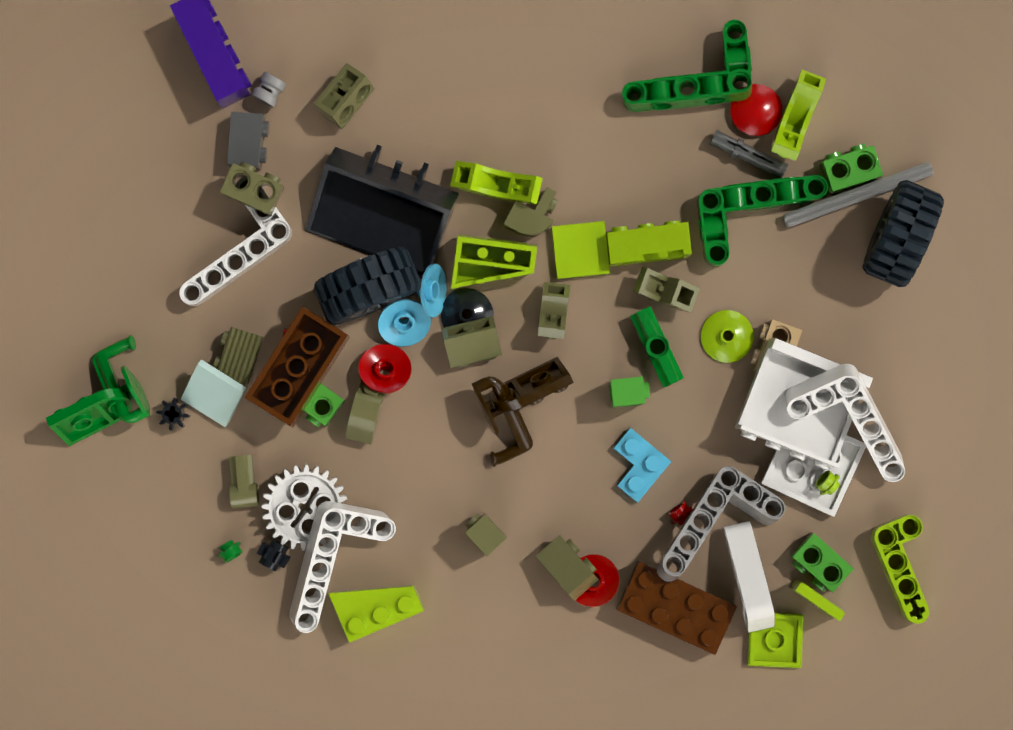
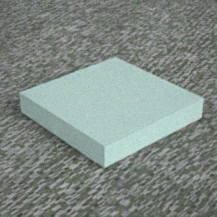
[181,359,246,427]

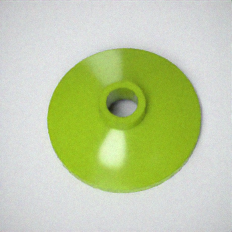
[701,310,754,363]

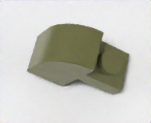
[503,187,558,237]
[633,267,700,313]
[537,282,570,339]
[345,380,385,445]

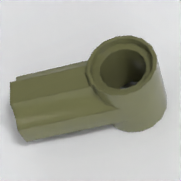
[229,455,259,509]

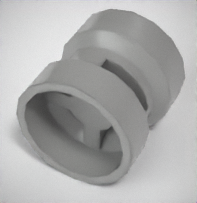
[251,72,287,108]

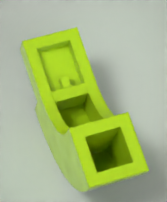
[450,161,543,204]

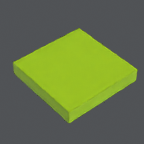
[552,221,610,279]
[790,580,845,621]
[747,613,804,668]

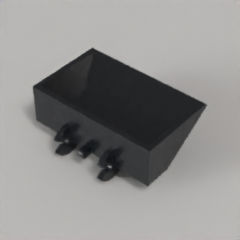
[305,145,459,275]

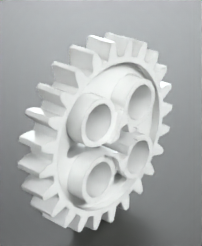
[261,463,347,551]

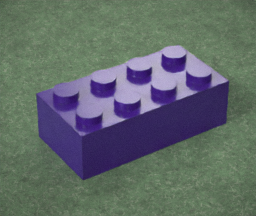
[170,0,252,109]

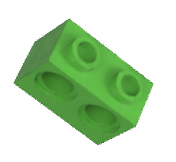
[820,143,883,194]
[609,376,650,408]
[304,383,345,427]
[790,532,854,593]

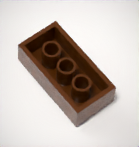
[245,306,350,428]
[616,561,737,655]

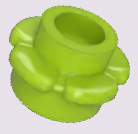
[815,470,840,495]

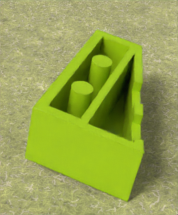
[606,221,692,267]
[451,234,538,289]
[328,585,425,643]

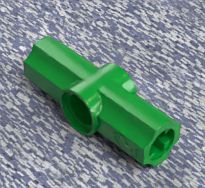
[630,306,684,388]

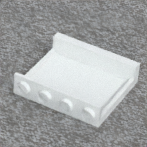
[735,338,873,470]

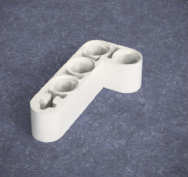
[723,521,775,633]

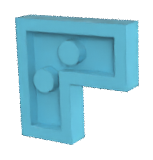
[613,428,671,503]

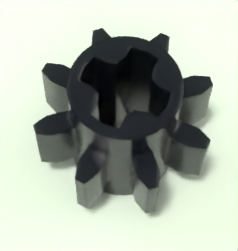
[156,398,191,431]
[257,538,291,571]

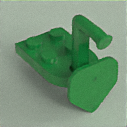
[46,335,150,446]

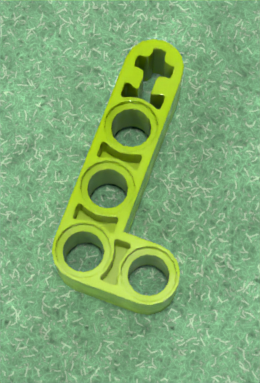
[870,515,929,624]

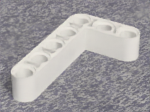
[179,176,292,306]
[785,364,905,482]
[289,501,396,633]

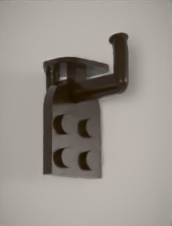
[472,357,574,467]

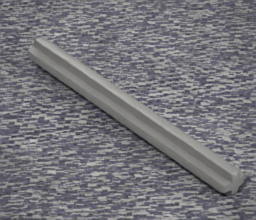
[783,162,934,228]

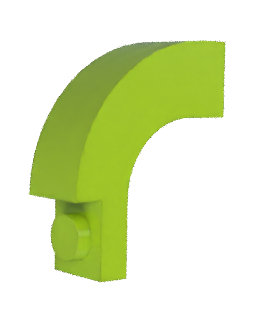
[771,69,826,161]

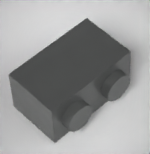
[227,112,269,170]

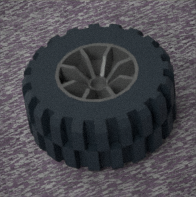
[862,180,944,288]
[314,247,421,326]

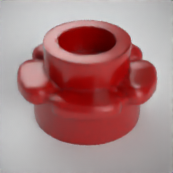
[668,501,693,525]

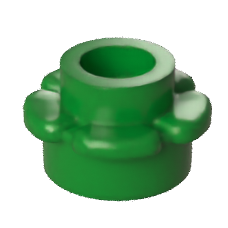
[218,540,243,563]

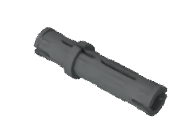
[710,130,788,178]

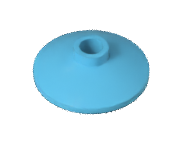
[417,264,447,317]
[378,299,431,346]

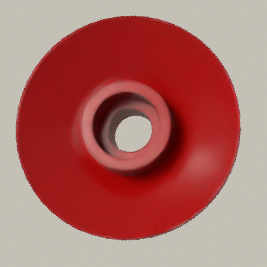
[359,344,412,393]
[575,554,620,607]

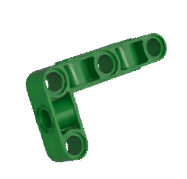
[622,19,752,112]
[697,175,828,267]

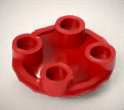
[730,84,783,136]

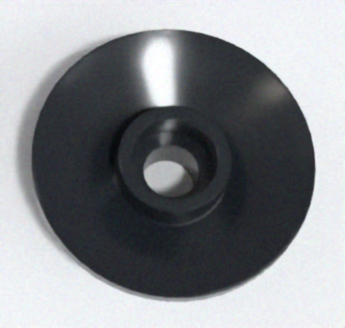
[441,288,493,328]

